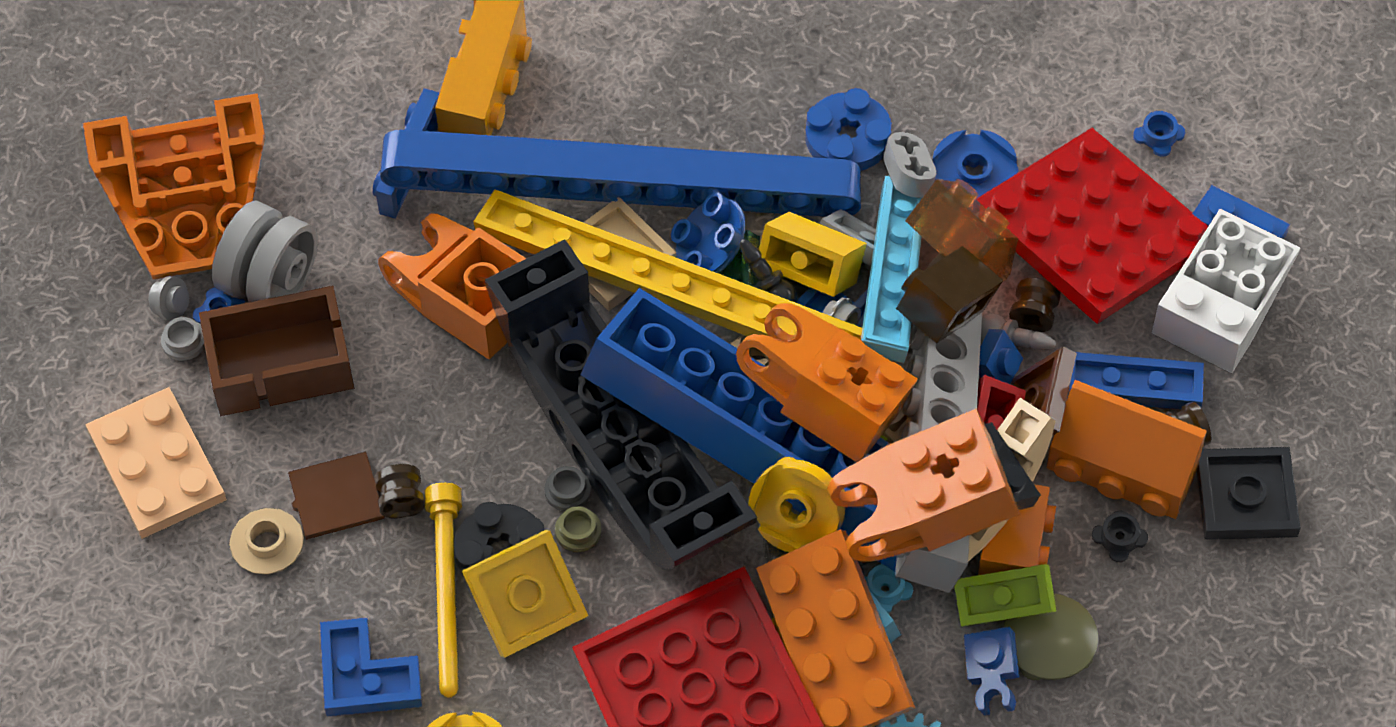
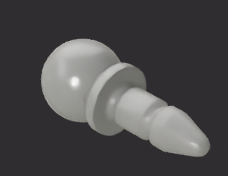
[981,313,1056,350]

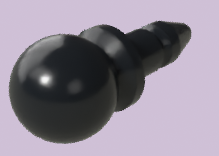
[740,239,798,303]

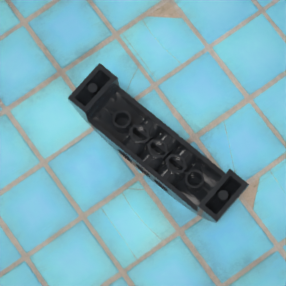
[485,239,757,569]

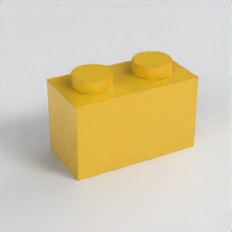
[759,212,867,297]

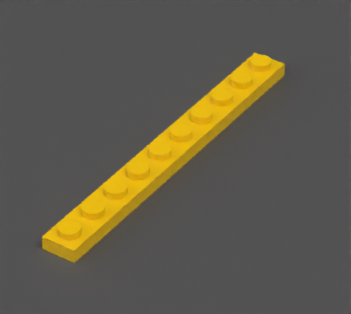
[473,189,891,361]

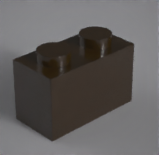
[895,246,1004,344]

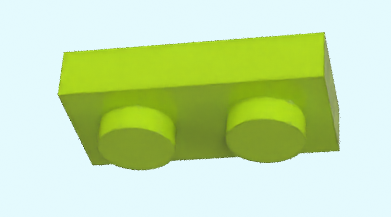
[954,564,1057,626]

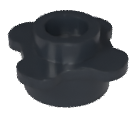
[1092,511,1148,562]

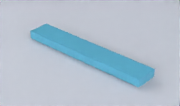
[861,176,927,363]

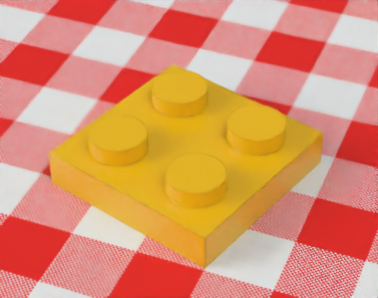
[462,530,589,658]

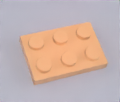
[85,387,227,539]

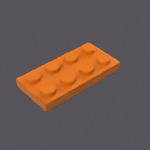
[756,529,915,727]

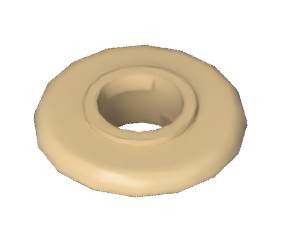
[229,508,304,575]

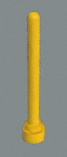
[424,483,462,698]

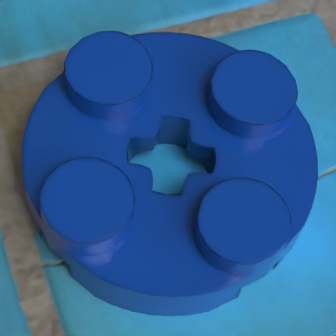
[805,88,892,171]
[932,130,1018,214]

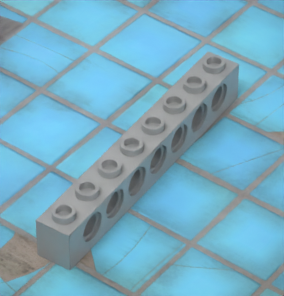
[895,313,982,593]

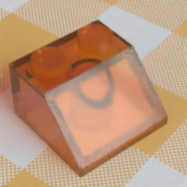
[905,179,1018,281]

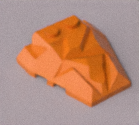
[83,93,265,280]

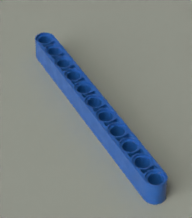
[380,130,861,217]

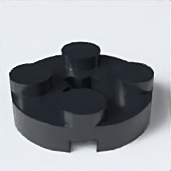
[454,502,545,578]

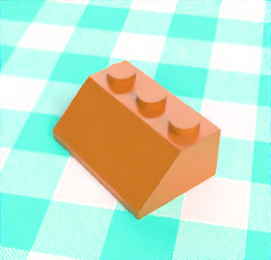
[1047,380,1207,519]

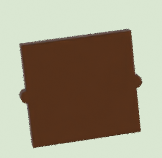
[288,451,385,540]

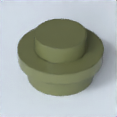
[555,506,602,552]

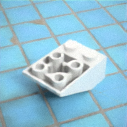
[1152,209,1300,373]

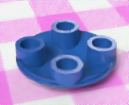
[671,192,745,273]

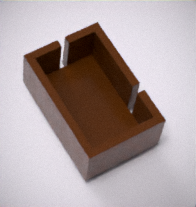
[199,285,355,417]

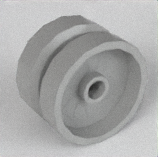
[212,200,318,302]

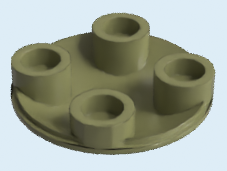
[1004,593,1098,680]

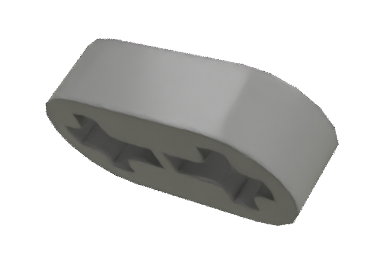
[883,132,937,198]

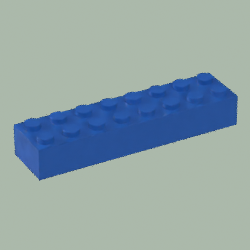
[581,288,897,572]

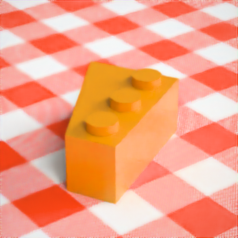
[435,0,532,135]

